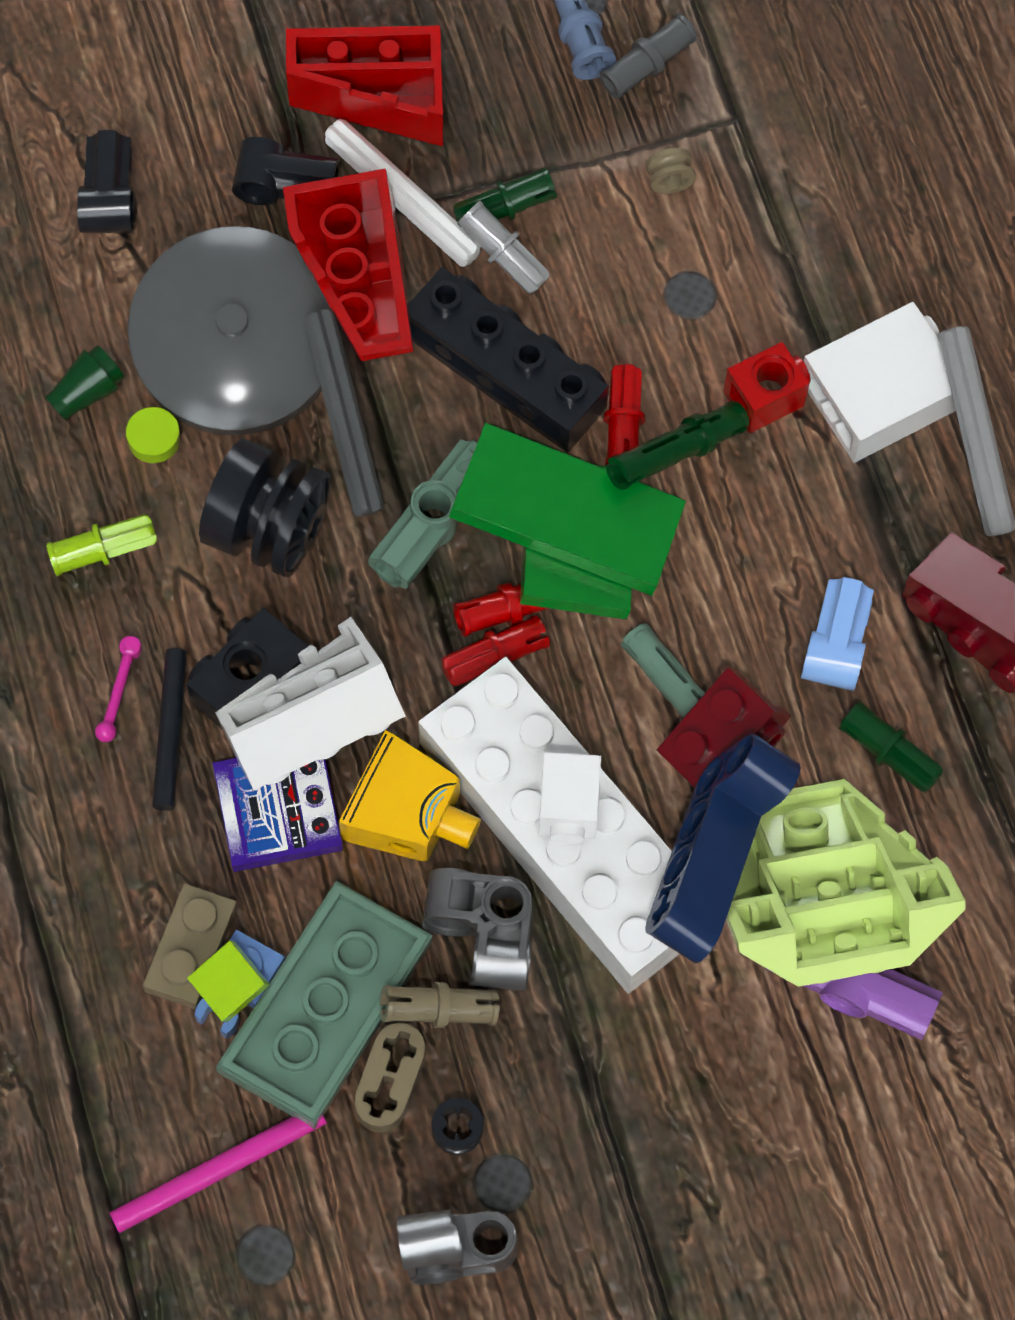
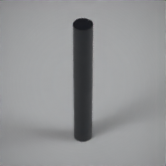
[152,648,187,811]

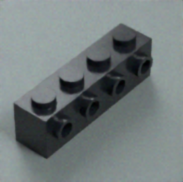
[408,267,609,453]

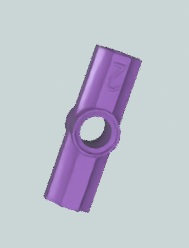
[765,968,943,1040]

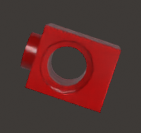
[723,341,811,434]

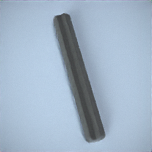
[304,309,384,516]

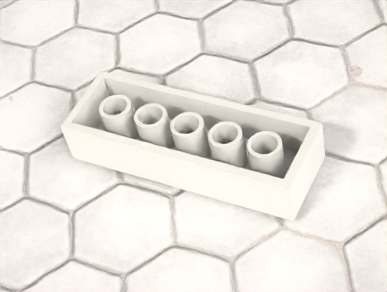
[418,657,679,994]

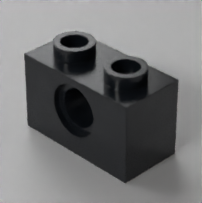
[187,608,308,731]

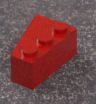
[286,25,443,147]

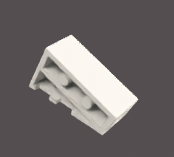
[215,617,405,790]

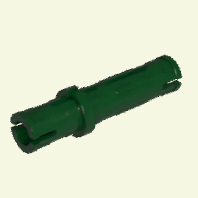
[606,400,749,490]

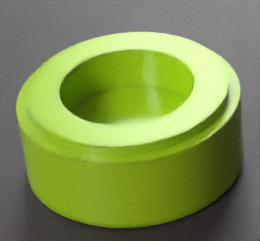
[126,407,181,463]

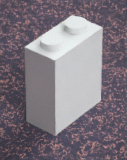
[803,302,956,463]

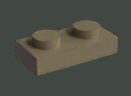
[143,883,238,1010]

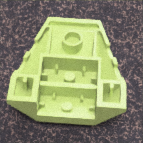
[726,779,966,987]

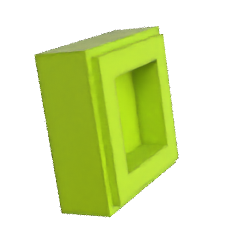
[187,940,270,1023]

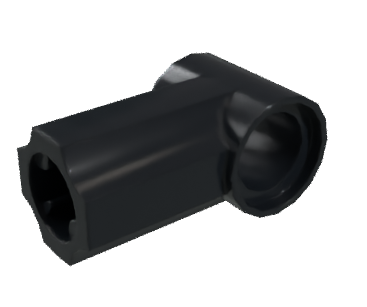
[77,130,135,233]
[232,137,339,205]

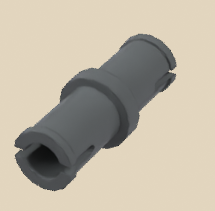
[599,13,697,99]

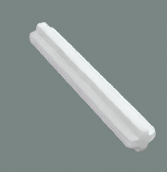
[325,119,481,267]

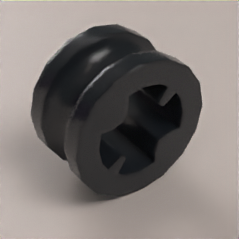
[431,1098,483,1155]

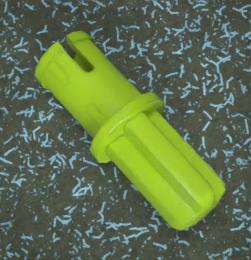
[46,514,157,576]

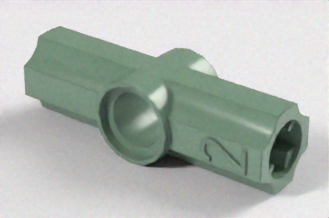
[368,439,477,589]

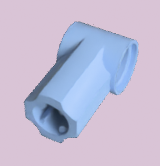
[801,577,874,692]

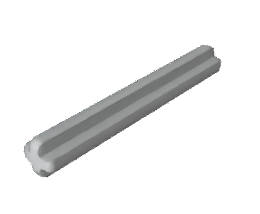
[939,326,1015,536]

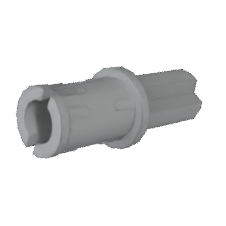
[457,201,550,294]

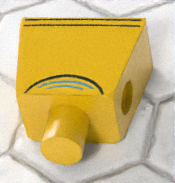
[339,730,481,861]

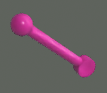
[95,636,142,743]

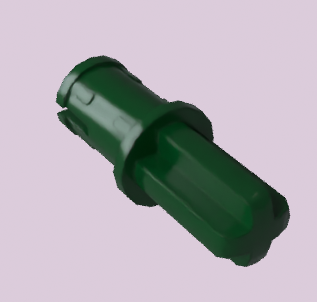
[453,167,557,222]
[839,701,943,792]

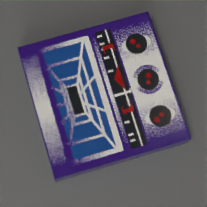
[212,758,343,872]

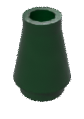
[45,345,125,421]

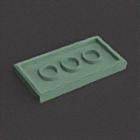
[216,881,433,1130]

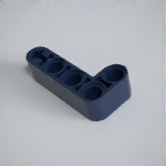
[645,733,801,964]

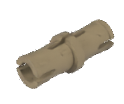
[380,982,500,1028]

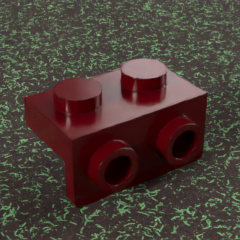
[656,667,791,788]

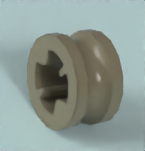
[646,148,696,194]

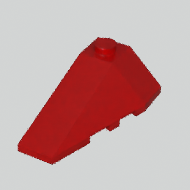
[283,168,414,361]

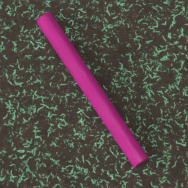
[109,1116,327,1233]

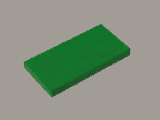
[449,422,686,596]

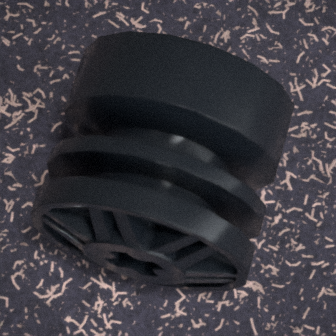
[199,438,331,577]

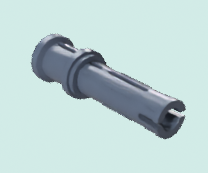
[553,0,616,80]

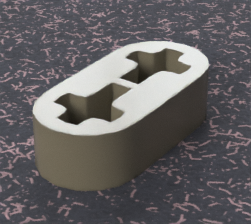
[354,1022,426,1133]

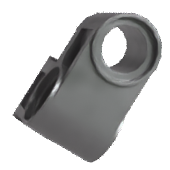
[422,868,533,991]
[397,1209,519,1285]

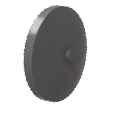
[128,226,340,436]

